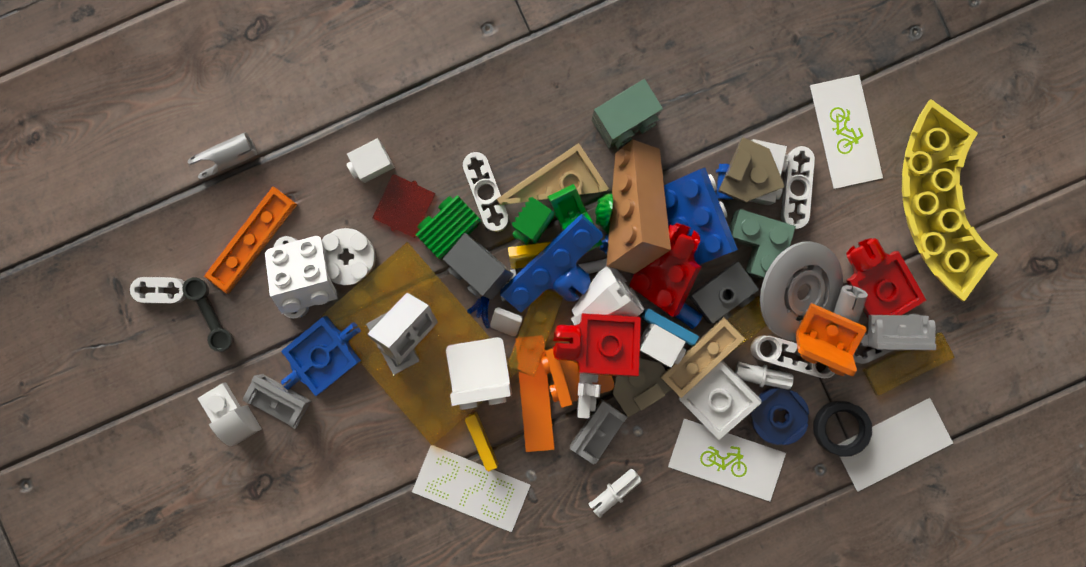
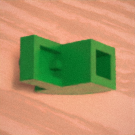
[547,184,603,252]

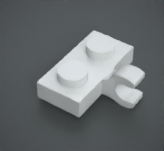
[577,374,601,418]

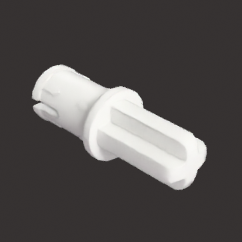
[735,361,794,390]
[588,469,642,518]

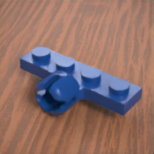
[500,214,603,312]

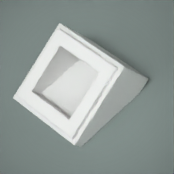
[490,307,523,336]

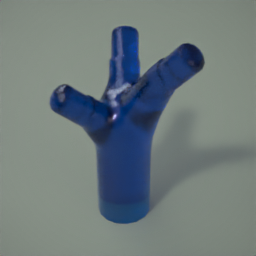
[467,296,490,328]

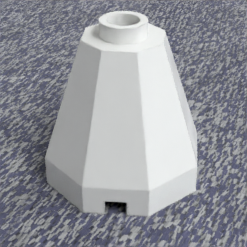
[571,266,644,325]

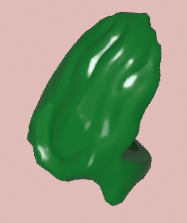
[595,193,613,234]

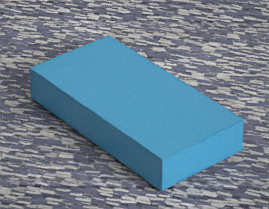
[641,309,699,346]

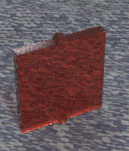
[372,174,436,238]

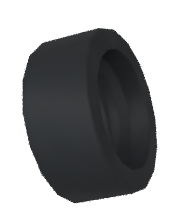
[813,401,872,457]

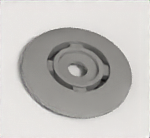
[760,241,843,341]

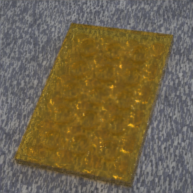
[321,242,518,445]

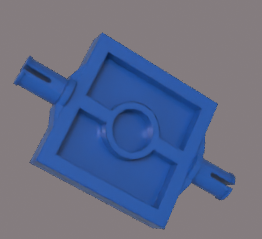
[281,316,361,396]

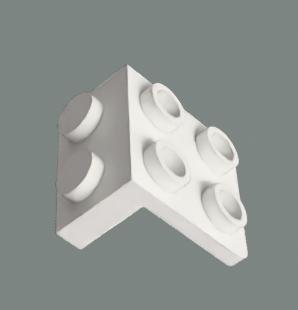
[265,236,337,314]
[446,337,512,410]

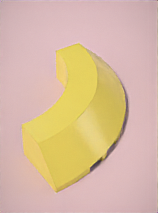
[902,99,998,302]

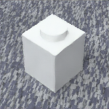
[347,138,395,183]

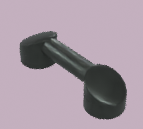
[182,277,233,352]

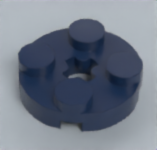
[749,387,809,445]

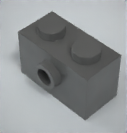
[443,233,514,300]
[688,262,759,324]

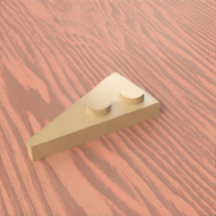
[496,143,609,205]

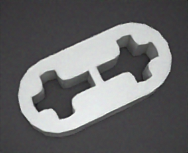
[130,277,187,303]

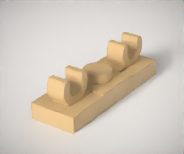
[661,317,745,398]

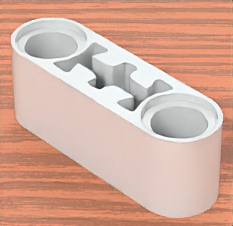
[750,335,835,378]

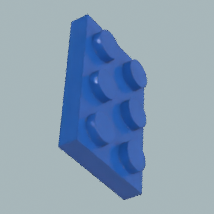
[664,168,738,265]

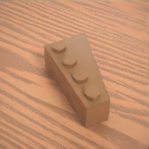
[606,139,671,274]

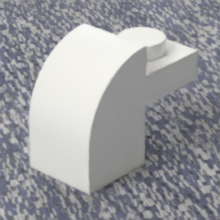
[198,382,262,446]

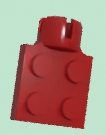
[629,223,702,317]
[846,238,927,320]
[553,313,641,377]

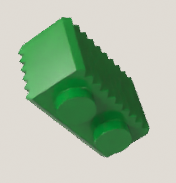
[416,195,482,261]
[512,197,554,245]

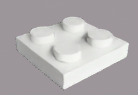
[679,360,761,440]

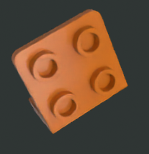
[796,303,867,376]
[541,343,614,408]

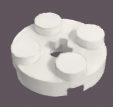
[322,228,376,285]

